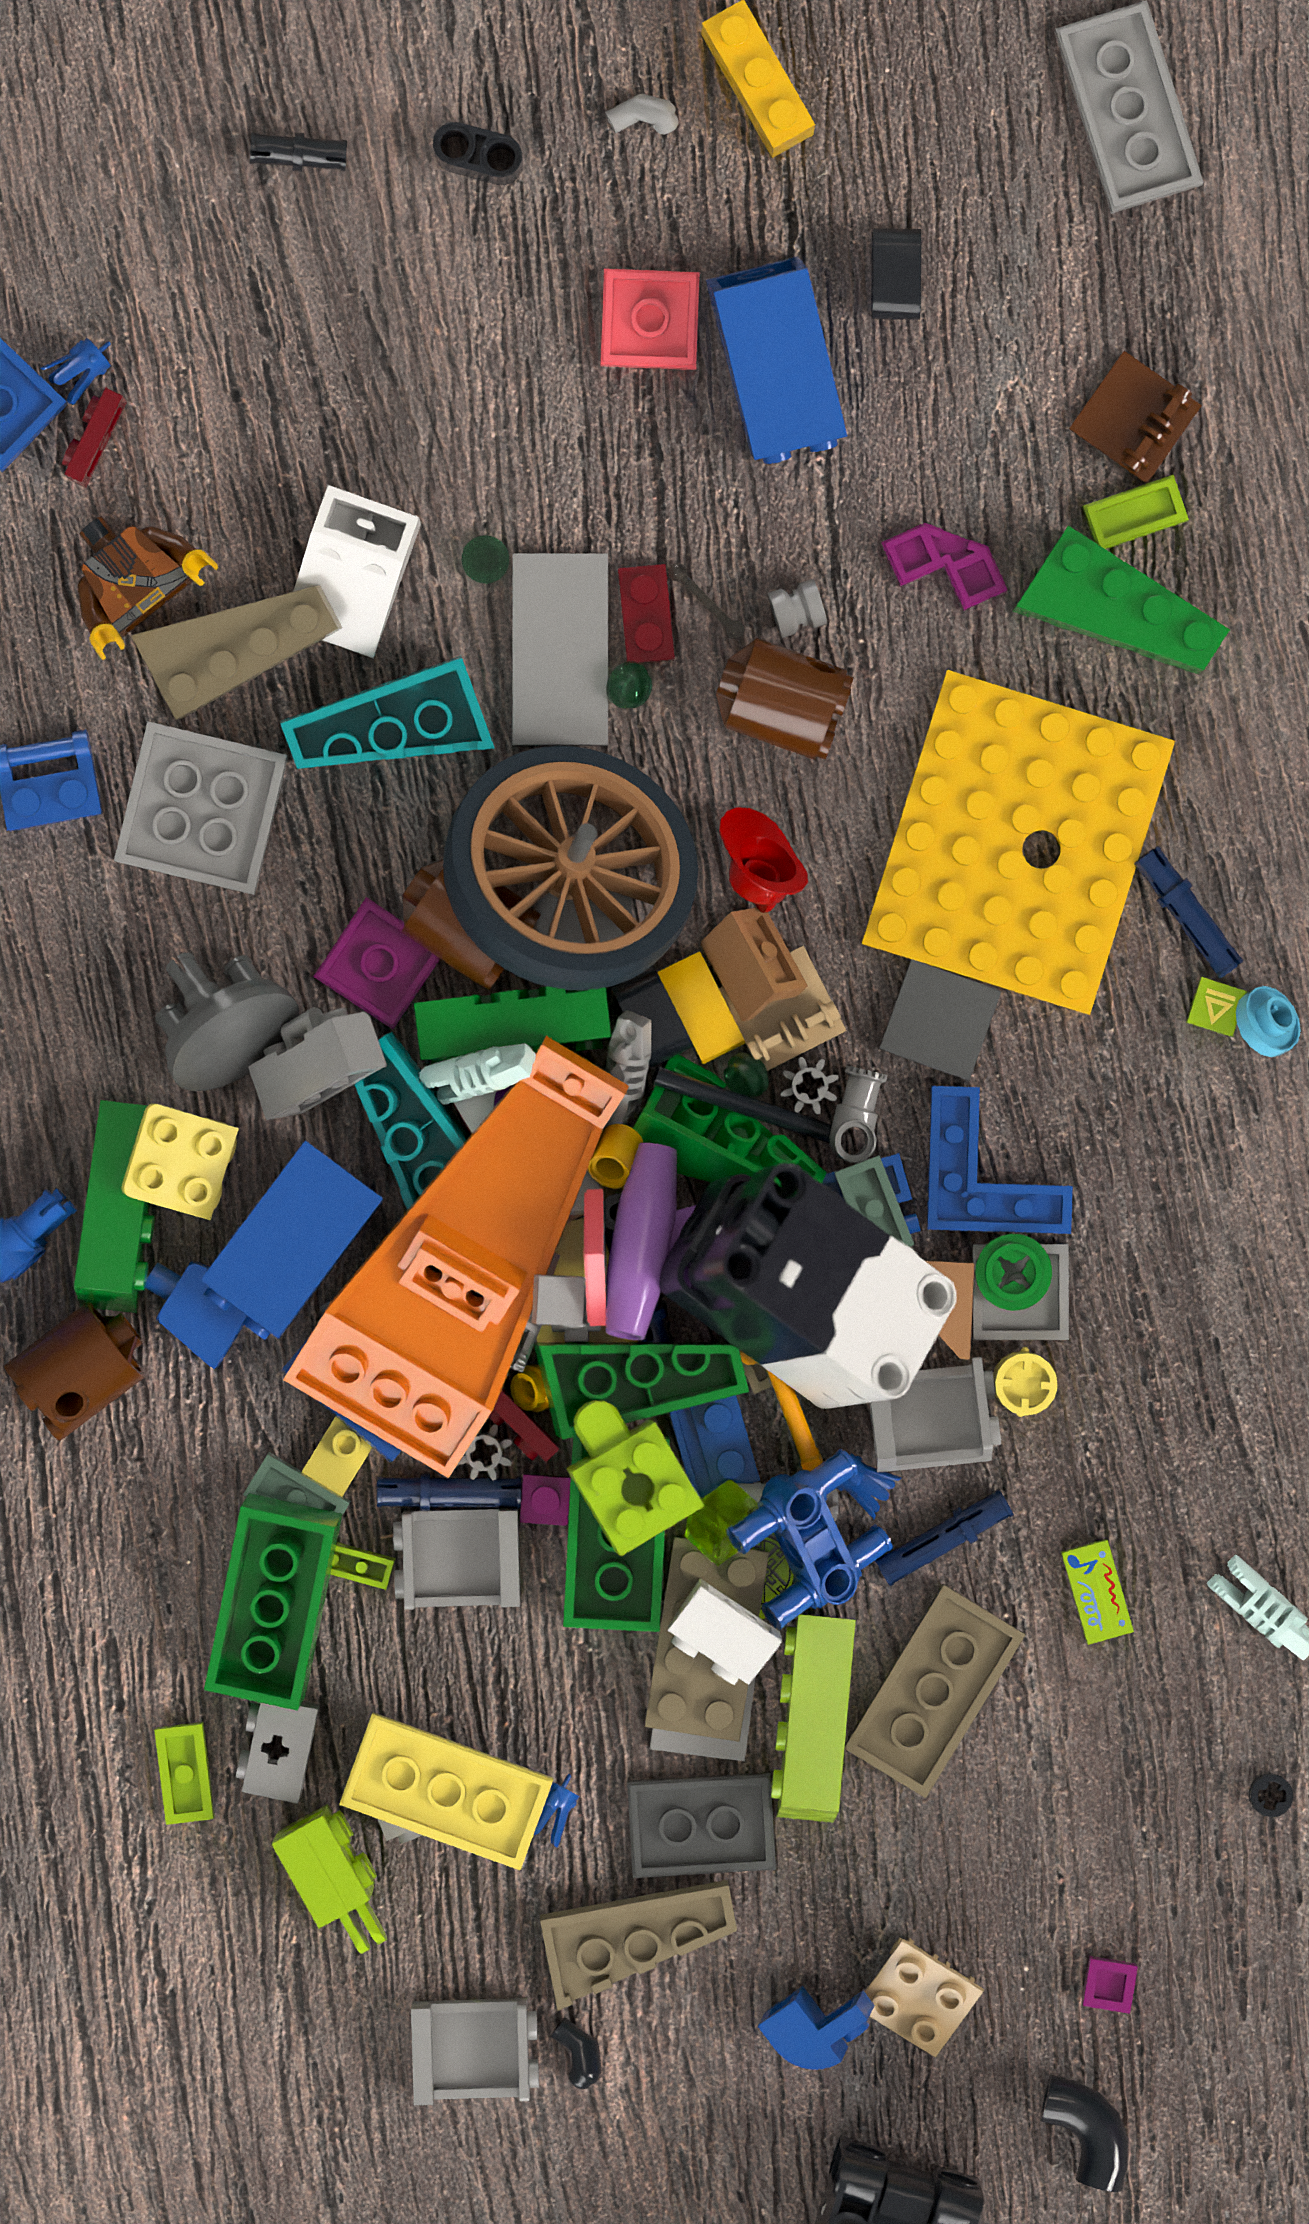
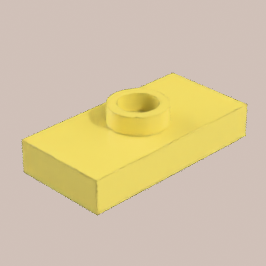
[302,1416,373,1497]

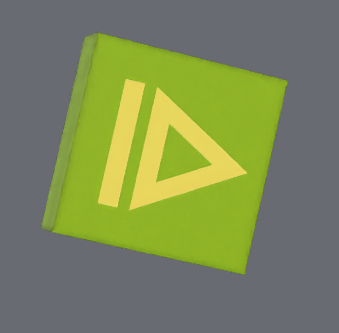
[1186,977,1247,1037]

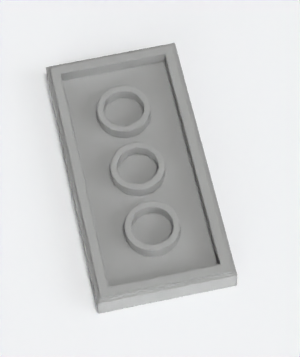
[1054,0,1204,214]
[512,553,608,746]

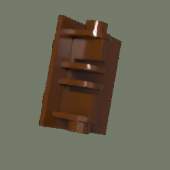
[1069,351,1202,484]

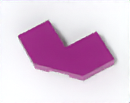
[881,523,1008,611]

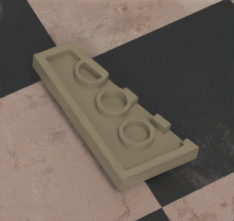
[131,586,343,720]
[540,1880,737,2011]

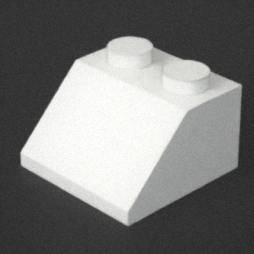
[668,1578,782,1685]

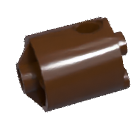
[716,637,854,760]
[401,859,542,990]
[4,1302,145,1442]

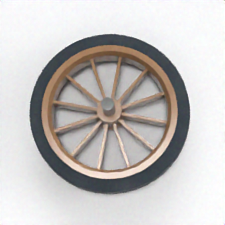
[443,746,698,990]

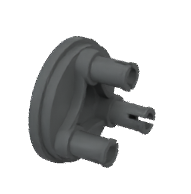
[155,952,299,1091]

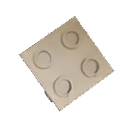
[719,945,847,1074]
[865,1937,984,2057]

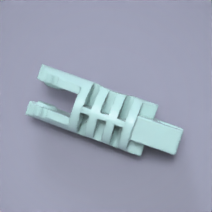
[418,1044,536,1105]
[1207,1554,1309,1660]

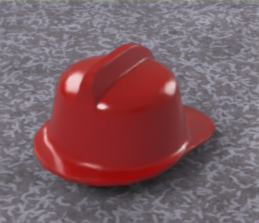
[719,807,808,913]

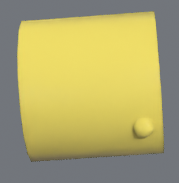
[993,1347,1058,1417]

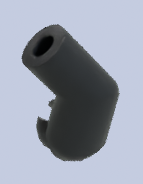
[551,2017,602,2090]

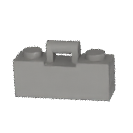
[248,1007,387,1120]

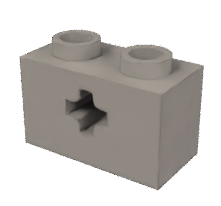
[236,1701,321,1804]

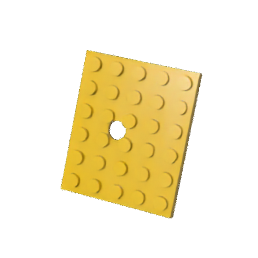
[861,670,1175,1015]

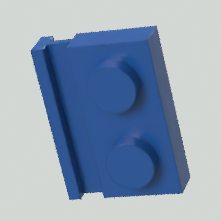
[669,1395,760,1498]

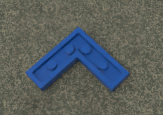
[927,1086,1073,1234]

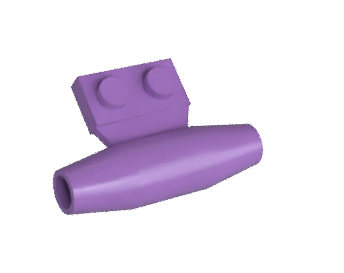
[606,1143,696,1340]

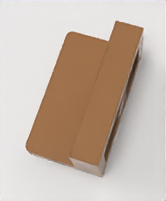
[701,907,808,1021]

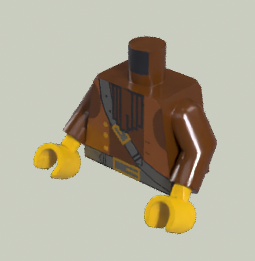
[78,516,218,659]

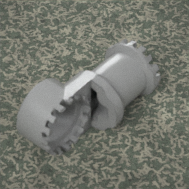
[829,1065,888,1163]

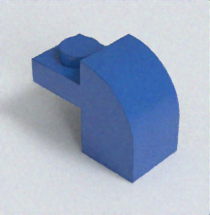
[758,1986,875,2070]

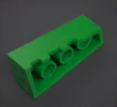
[1012,525,1230,675]
[414,986,612,1064]
[74,1100,154,1313]
[534,1342,749,1440]

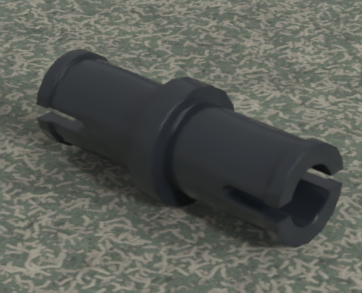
[250,132,347,172]

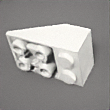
[293,485,421,659]

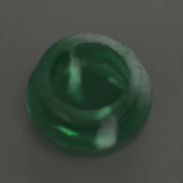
[462,535,509,584]
[606,661,652,709]
[723,1052,769,1097]

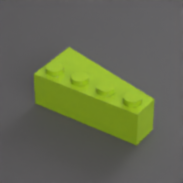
[771,1614,856,1823]

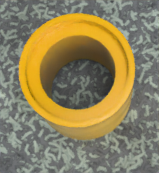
[588,1124,643,1188]

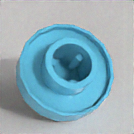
[1236,986,1301,1057]

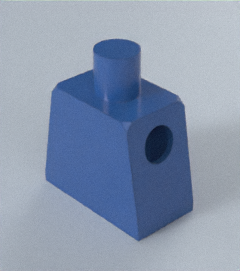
[145,1260,247,1369]

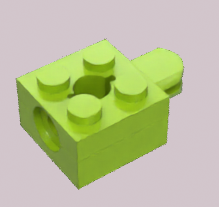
[566,1400,704,1556]
[272,1803,387,1954]

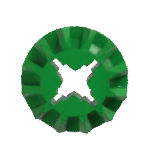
[975,1234,1052,1311]

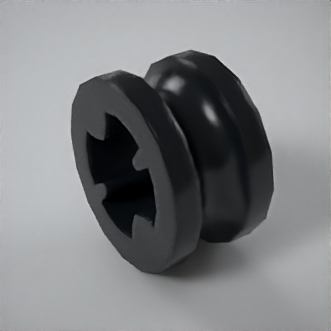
[1249,1773,1293,1817]

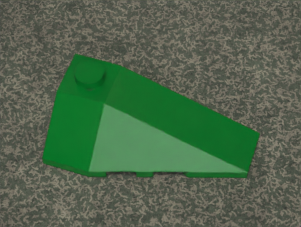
[632,1055,827,1188]

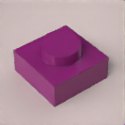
[520,1474,571,1526]
[1081,1956,1138,2014]

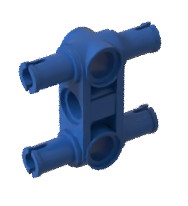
[0,1188,77,1283]
[726,1449,893,1630]

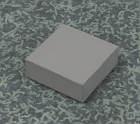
[532,1274,585,1326]

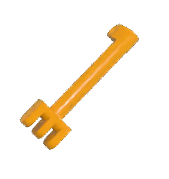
[740,1350,824,1471]

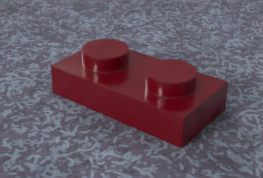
[62,387,127,488]
[618,564,675,665]
[489,1387,560,1462]

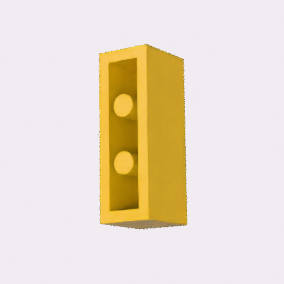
[701,0,815,158]

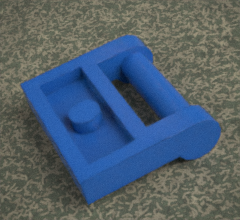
[0,729,103,832]

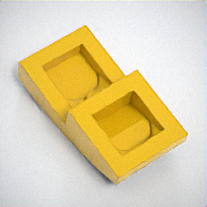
[657,951,746,1064]

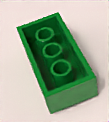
[563,1436,670,1632]
[204,1493,342,1711]

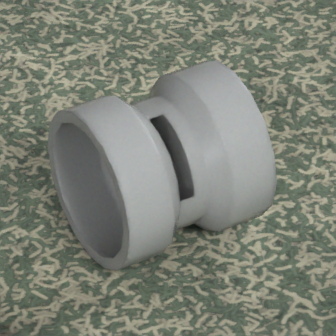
[768,579,827,638]

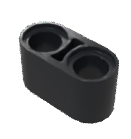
[433,122,523,185]
[871,228,921,320]
[611,966,694,1068]

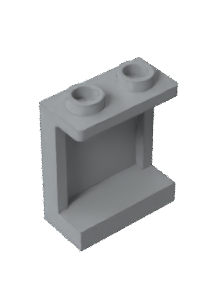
[869,1357,1001,1473]
[393,1507,521,1610]
[411,1998,539,2105]

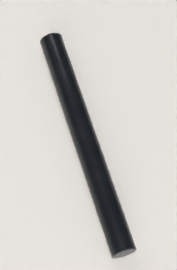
[652,1066,832,1143]

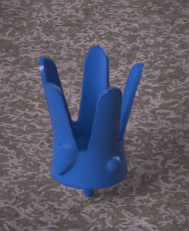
[40,337,111,405]
[837,1452,901,1519]
[534,1774,580,1848]

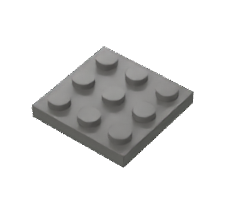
[114,721,288,895]

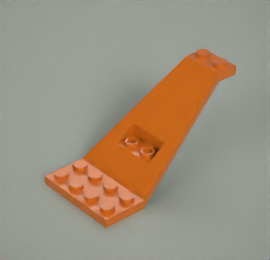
[283,1036,629,1478]

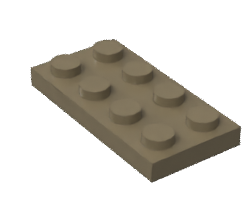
[645,1536,769,1742]
[844,1584,1026,1798]

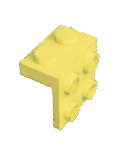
[122,1103,239,1220]

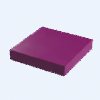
[313,897,440,1030]

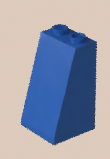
[706,256,847,464]
[200,1140,384,1340]

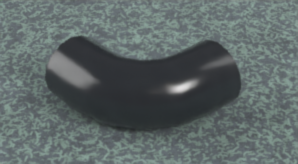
[1040,2075,1129,2192]

